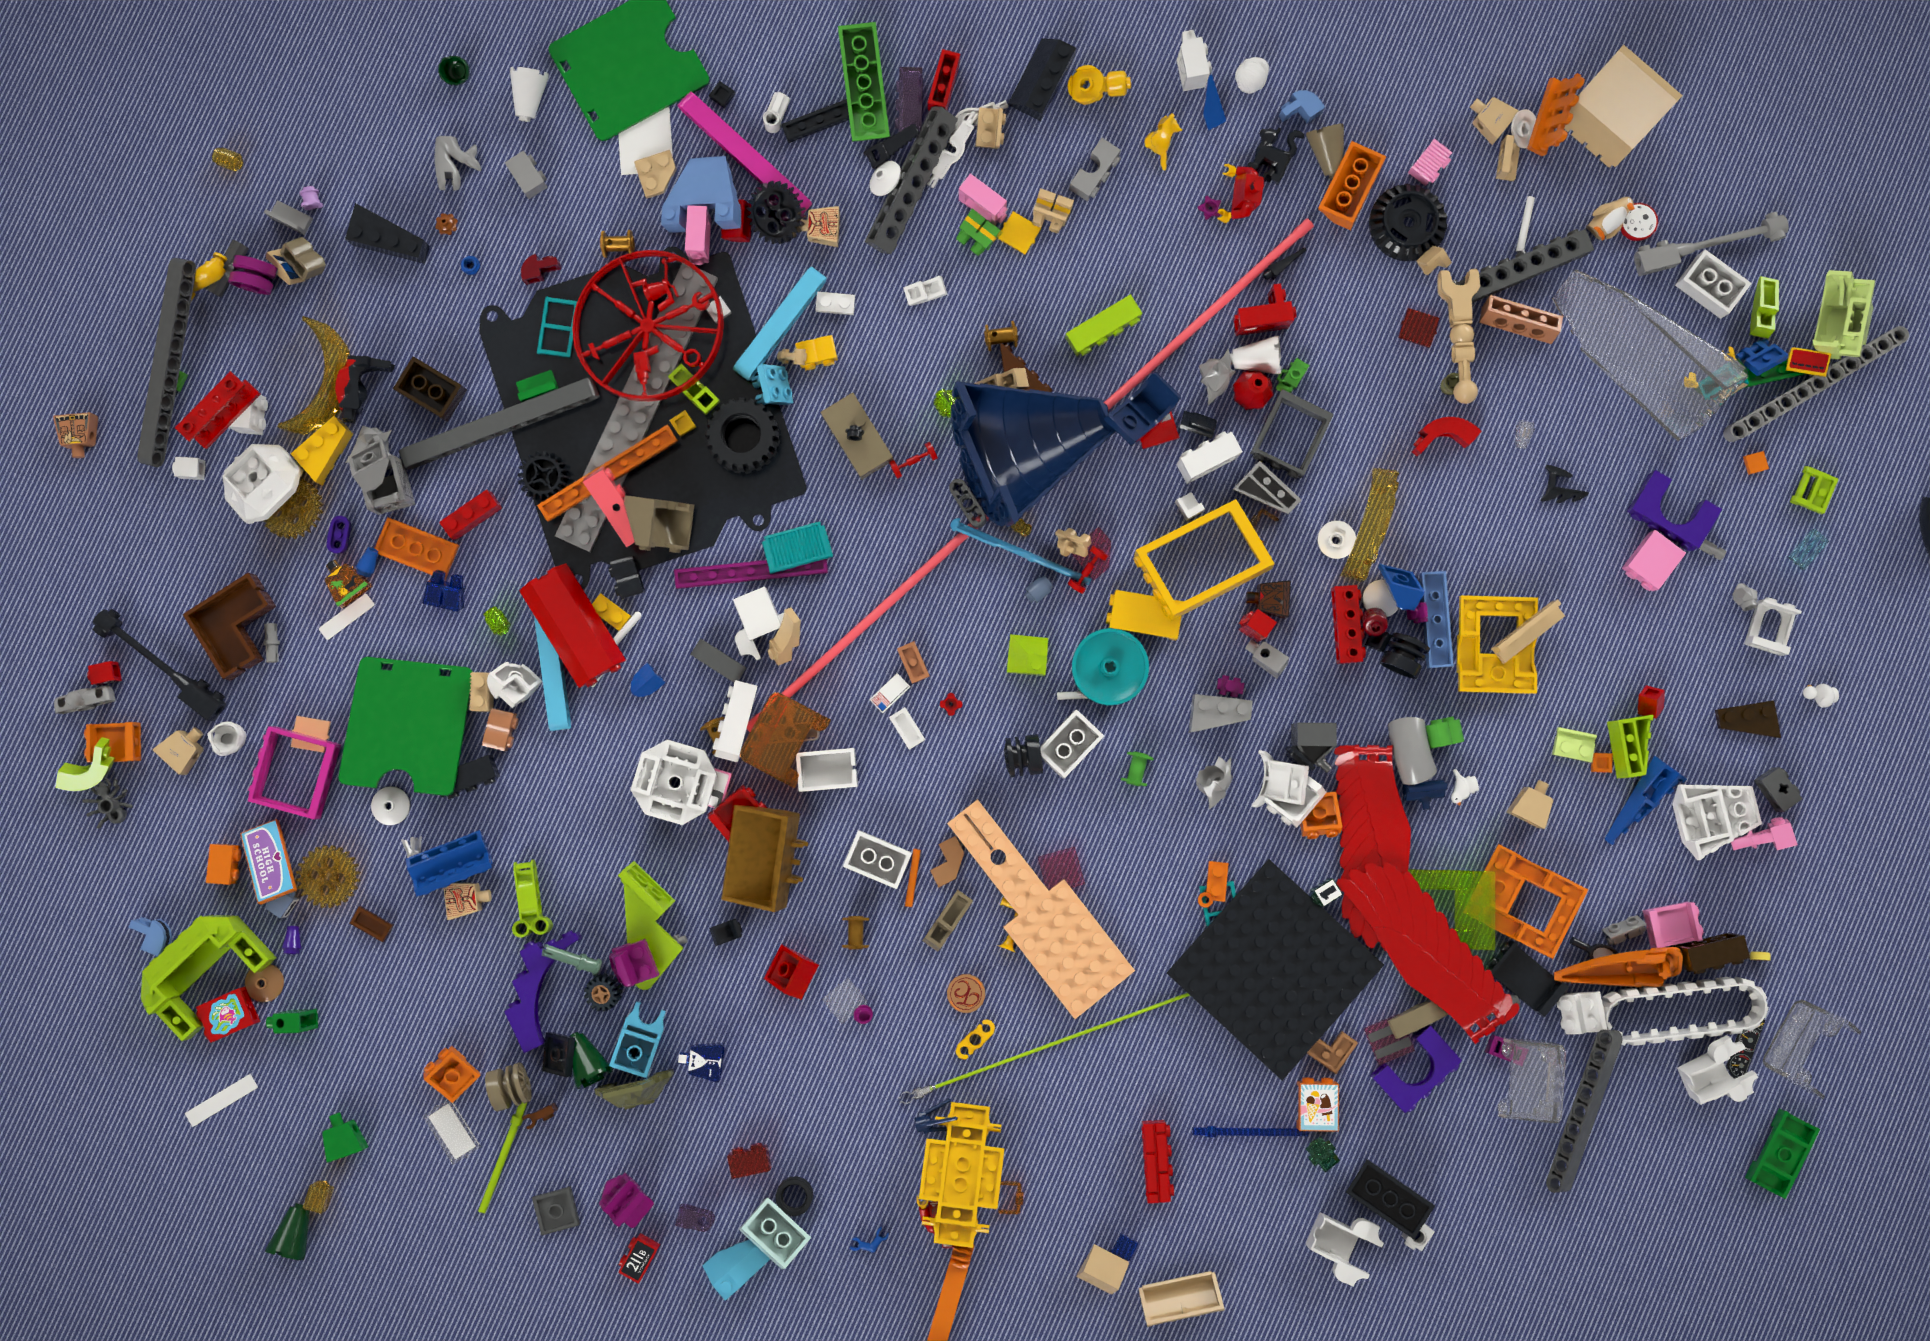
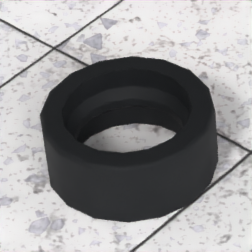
[775,1176,813,1216]

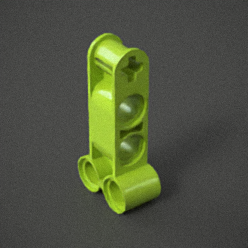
[512,859,553,938]

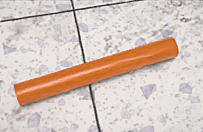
[905,849,921,907]

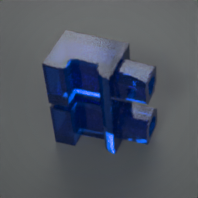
[422,570,466,612]

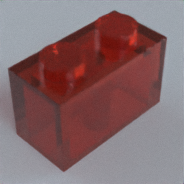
[727,1143,772,1179]

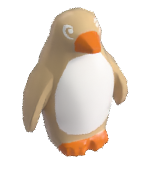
[1586,197,1635,240]

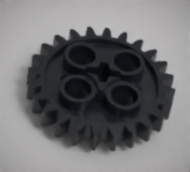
[746,181,806,244]

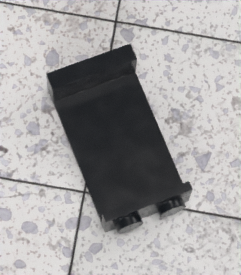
[1486,940,1569,1017]

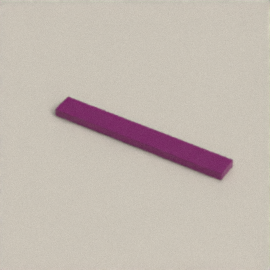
[674,559,828,589]

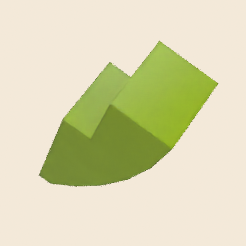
[1750,276,1779,339]

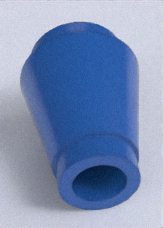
[356,547,378,577]

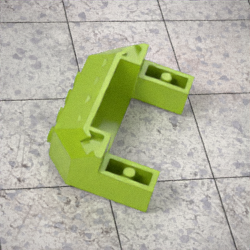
[141,915,277,1041]

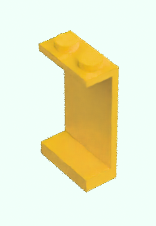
[1105,590,1184,641]

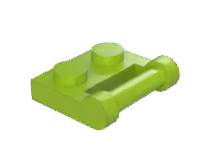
[1790,466,1838,515]

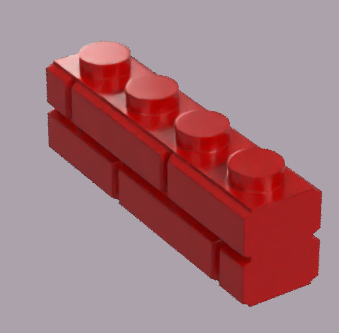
[1141,1120,1174,1203]

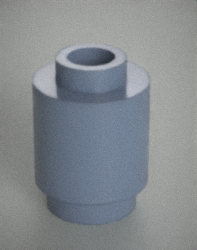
[1025,576,1053,603]

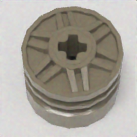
[485,1062,532,1112]

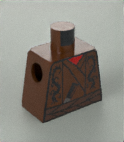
[1245,580,1291,619]

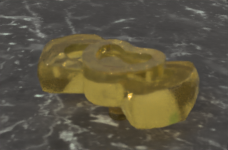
[1011,519,1032,536]

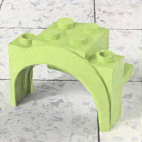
[1812,270,1875,360]

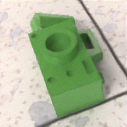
[1276,358,1310,393]

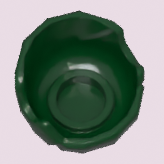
[438,56,470,85]

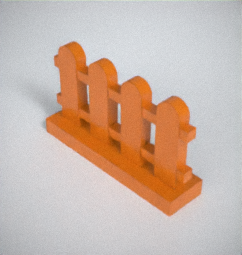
[1527,73,1585,156]

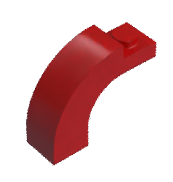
[1411,417,1482,456]

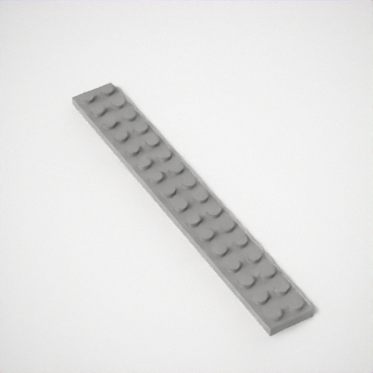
[555,263,718,553]

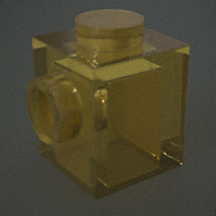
[303,1180,334,1214]

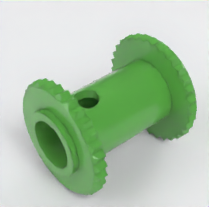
[1121,751,1154,787]

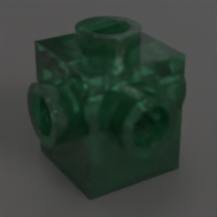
[1306,1136,1340,1173]

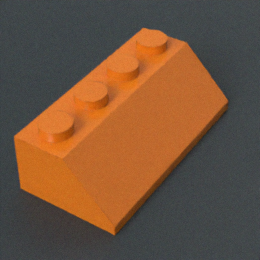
[1318,141,1386,231]

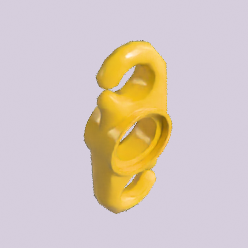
[955,1019,995,1060]

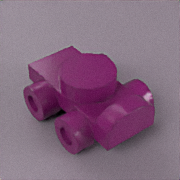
[1407,602,1428,624]
[1216,675,1245,698]

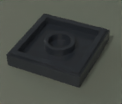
[542,1032,575,1077]

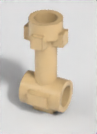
[777,349,807,365]

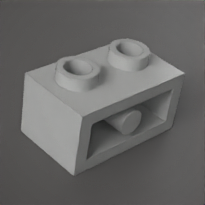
[504,150,548,199]

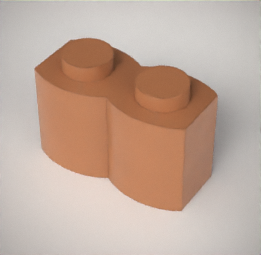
[482,708,519,751]

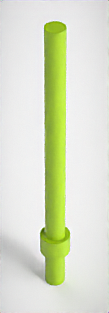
[478,1102,528,1214]

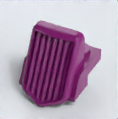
[609,939,659,987]
[599,1172,654,1228]

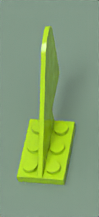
[618,861,683,990]

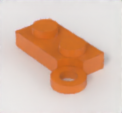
[1197,861,1228,908]

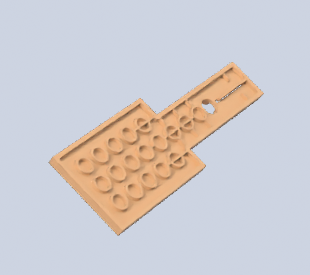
[947,799,1135,1019]

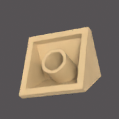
[1076,1244,1129,1294]

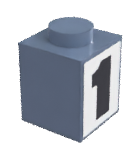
[264,891,300,919]

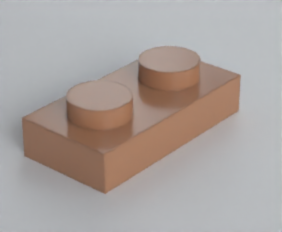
[897,641,930,684]

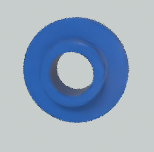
[461,256,480,275]

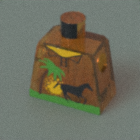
[324,560,373,608]

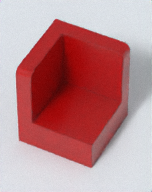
[1638,685,1665,719]

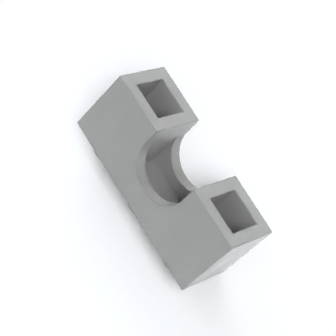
[1069,138,1121,202]

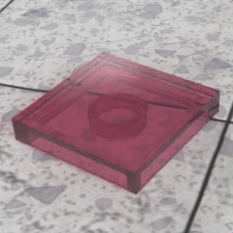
[1038,846,1085,891]

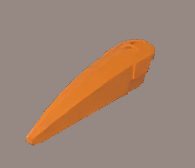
[1554,947,1683,987]

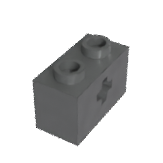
[1754,767,1802,812]

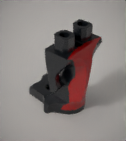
[335,355,395,424]

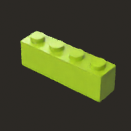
[1065,294,1143,357]

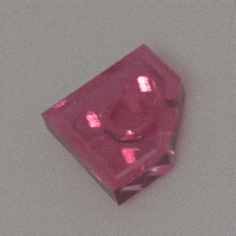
[1071,527,1111,580]

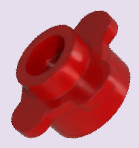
[940,693,963,716]

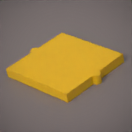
[998,211,1041,255]

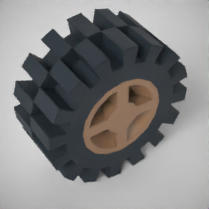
[584,973,623,1011]

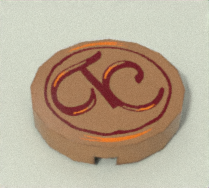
[947,974,985,1013]

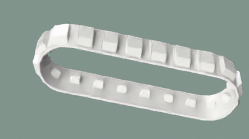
[1602,977,1769,1046]

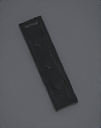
[781,99,849,143]

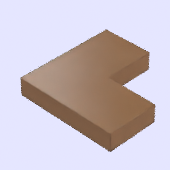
[1307,1031,1358,1074]

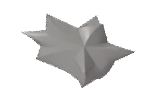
[1199,349,1236,406]
[345,425,392,463]
[1196,757,1233,809]

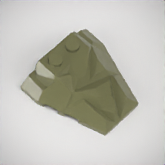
[594,1069,674,1110]

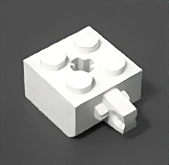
[1176,30,1212,91]

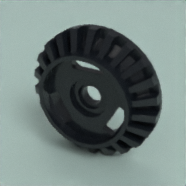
[1369,184,1447,261]

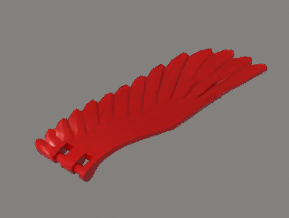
[1334,745,1411,952]
[1336,862,1520,1044]

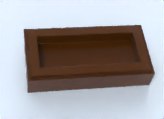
[349,906,394,942]

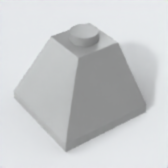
[348,438,389,493]

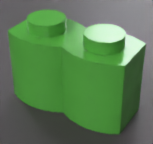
[1426,716,1465,749]

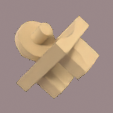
[1055,528,1091,557]

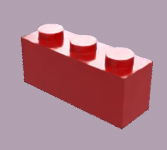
[928,49,960,111]
[439,489,502,541]
[1238,609,1277,643]

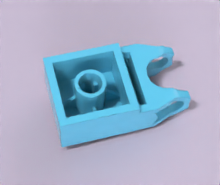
[609,1001,666,1078]

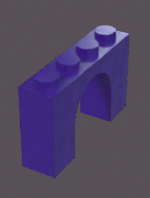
[1626,470,1723,551]
[1369,1025,1462,1113]

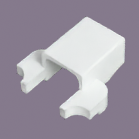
[733,587,784,660]
[1677,1035,1758,1105]
[1306,1212,1384,1287]

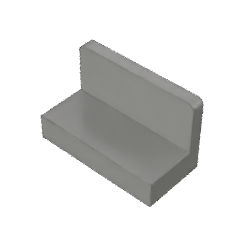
[264,200,313,235]

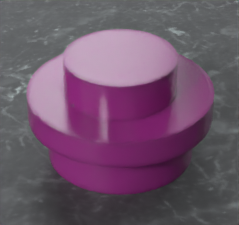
[853,1005,873,1024]

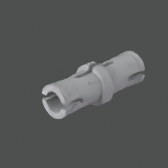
[263,623,280,663]

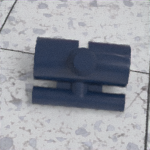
[1403,780,1448,810]

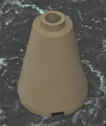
[1306,123,1344,179]

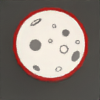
[1620,203,1658,241]

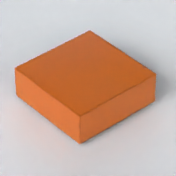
[1743,451,1769,475]
[1591,753,1613,773]

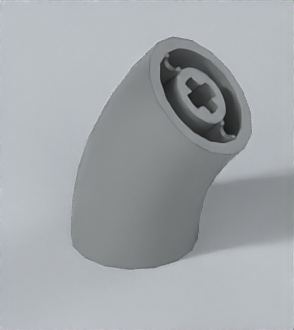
[1388,717,1437,785]

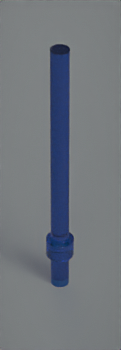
[1191,1126,1309,1138]

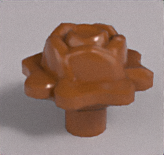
[435,213,458,235]

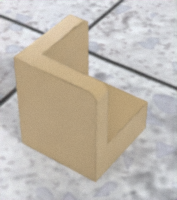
[1417,246,1452,275]

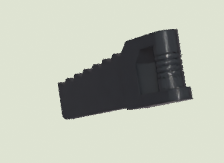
[863,124,920,169]

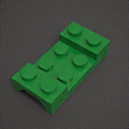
[1744,1108,1820,1199]

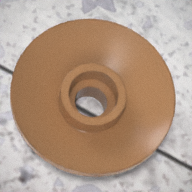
[245,964,284,1002]

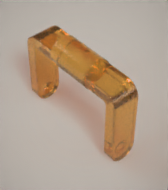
[1250,509,1279,544]
[998,1181,1024,1215]

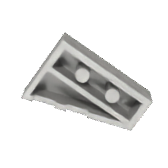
[1233,461,1301,515]

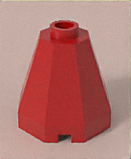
[1233,371,1273,410]

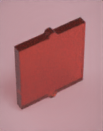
[1398,308,1440,348]

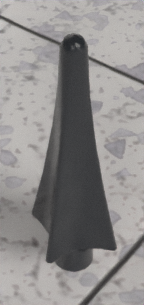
[1263,247,1306,280]

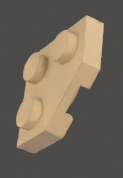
[634,150,677,199]

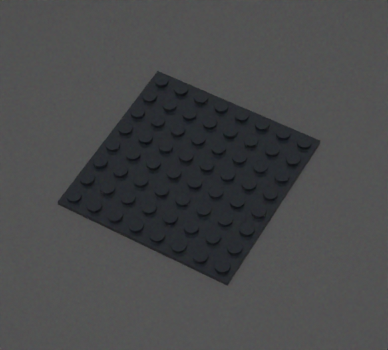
[1166,859,1384,1081]

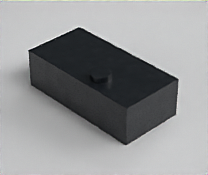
[1346,1159,1435,1239]

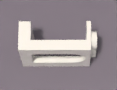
[1744,597,1802,656]

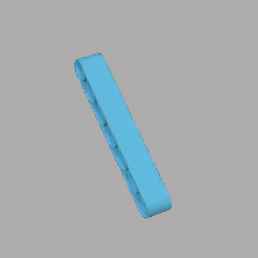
[733,267,827,381]
[534,616,571,731]

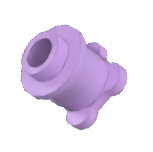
[300,186,323,210]

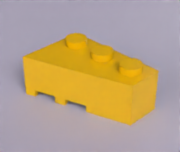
[291,416,353,486]

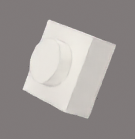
[706,296,731,324]

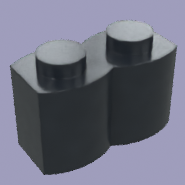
[608,556,645,599]

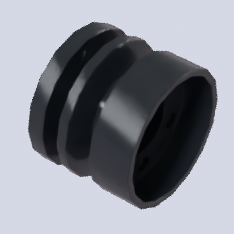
[1380,632,1430,679]
[1004,734,1043,778]

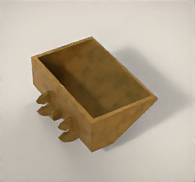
[721,805,808,912]

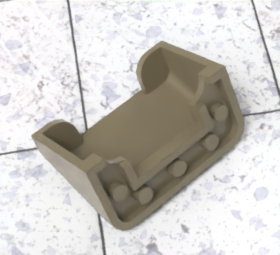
[624,495,694,553]

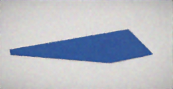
[1203,75,1226,131]

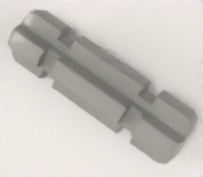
[1699,539,1726,560]

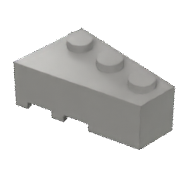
[1188,694,1253,733]

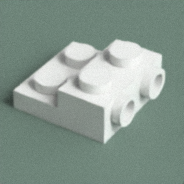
[1557,991,1608,1034]

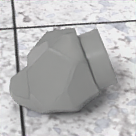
[1733,583,1758,611]

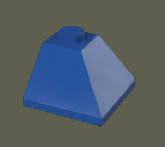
[1378,563,1425,611]

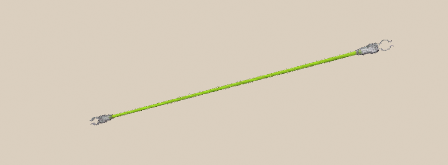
[898,993,1190,1104]

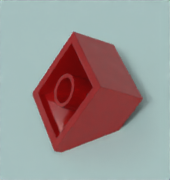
[764,944,819,1000]

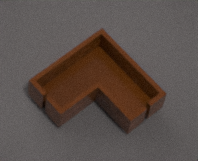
[182,573,276,680]

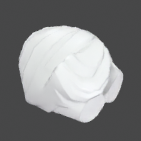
[1235,57,1269,94]
[208,721,247,756]

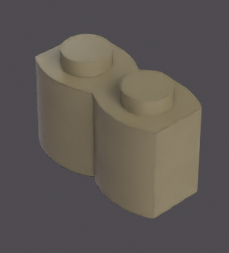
[280,237,326,281]

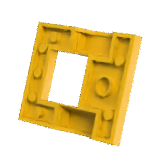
[1456,595,1538,694]

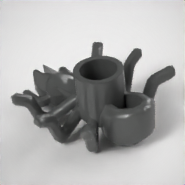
[82,778,133,829]

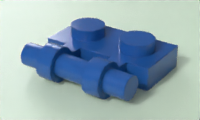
[1735,339,1789,376]

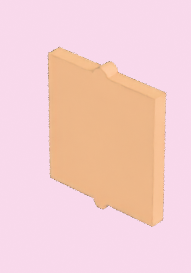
[291,716,331,753]

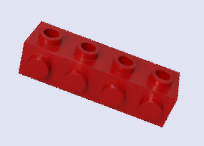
[1331,585,1366,664]

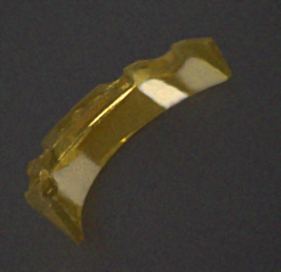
[277,316,350,435]
[1340,468,1399,582]

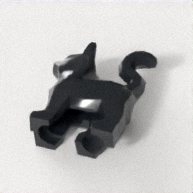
[1246,128,1305,185]

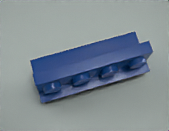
[406,830,493,897]

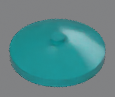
[1072,628,1149,706]

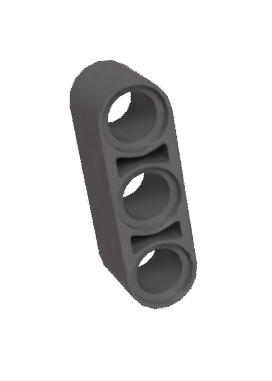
[690,638,747,683]

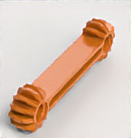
[927,1245,974,1341]

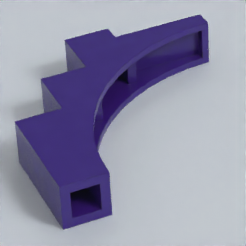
[504,930,582,1053]

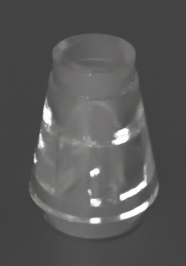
[1515,420,1535,449]

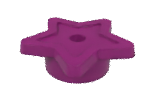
[1197,196,1221,220]

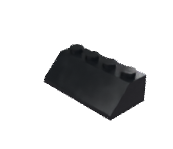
[1008,38,1076,121]

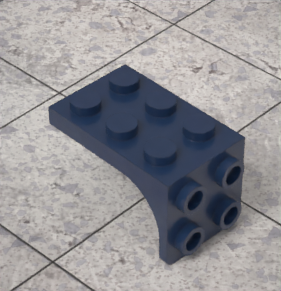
[1104,372,1181,446]

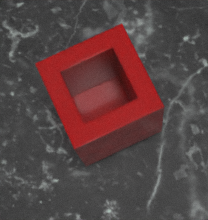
[87,661,122,686]

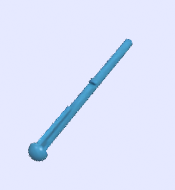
[950,518,1092,585]

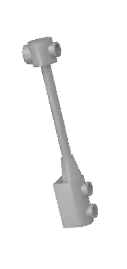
[1634,212,1789,276]

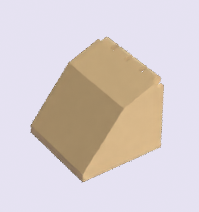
[1564,45,1683,168]

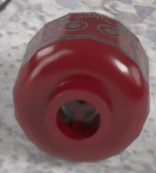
[1362,608,1388,636]

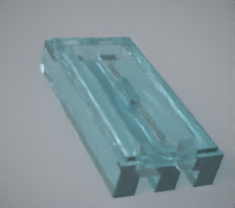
[1788,529,1829,570]

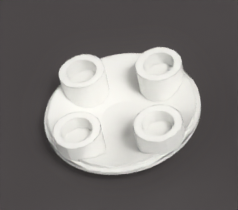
[1362,580,1398,617]

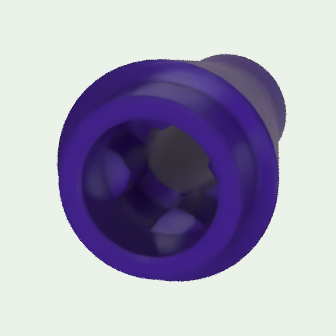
[282,926,302,954]

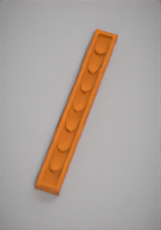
[537,424,678,522]

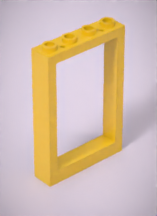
[1133,499,1275,621]

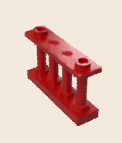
[175,371,261,449]

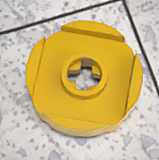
[1067,65,1105,105]

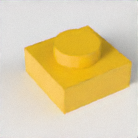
[669,410,696,437]

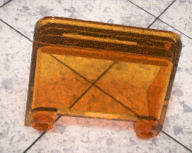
[740,692,831,788]

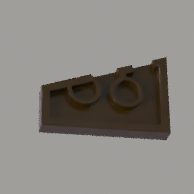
[1715,700,1781,738]

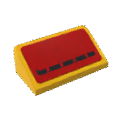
[1786,347,1831,377]

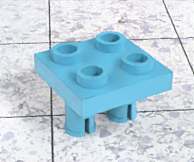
[751,364,793,405]

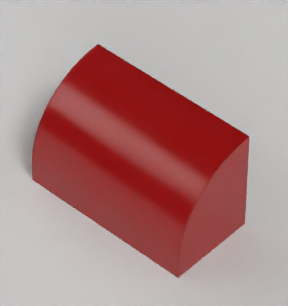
[721,199,752,242]

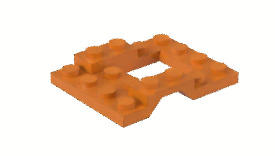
[1462,844,1588,959]

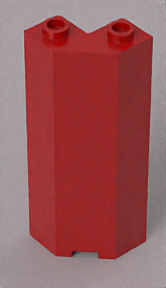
[519,563,626,688]

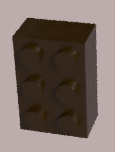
[393,357,467,422]
[1673,932,1750,974]

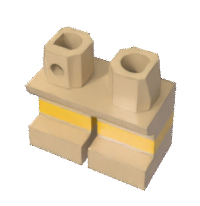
[1032,188,1074,234]

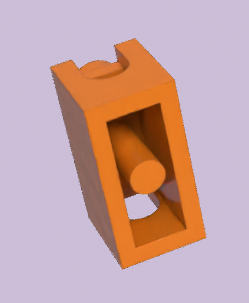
[206,844,242,885]

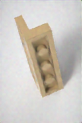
[1491,599,1565,663]

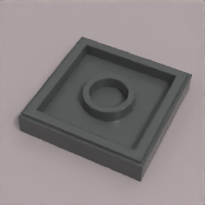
[532,1186,580,1236]

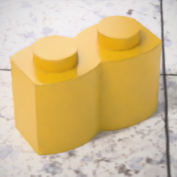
[795,335,838,370]

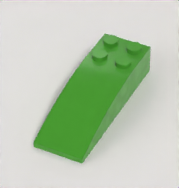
[838,22,890,142]

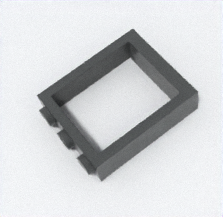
[1250,389,1334,479]

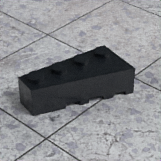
[345,203,430,264]

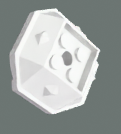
[222,444,304,524]
[631,740,717,825]

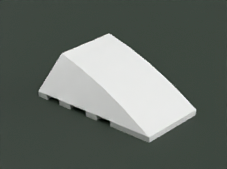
[1672,785,1762,860]

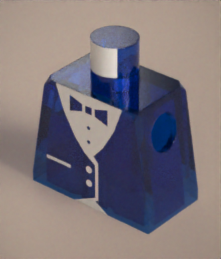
[678,1043,725,1083]

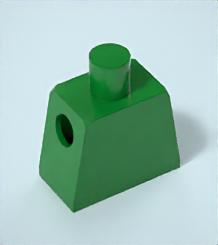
[266,1009,318,1034]
[322,1112,368,1163]

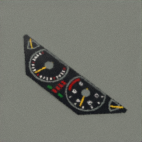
[1726,1019,1766,1079]

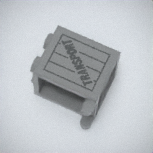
[362,453,415,515]

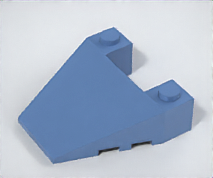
[661,156,741,233]

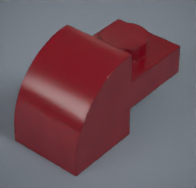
[521,254,561,285]

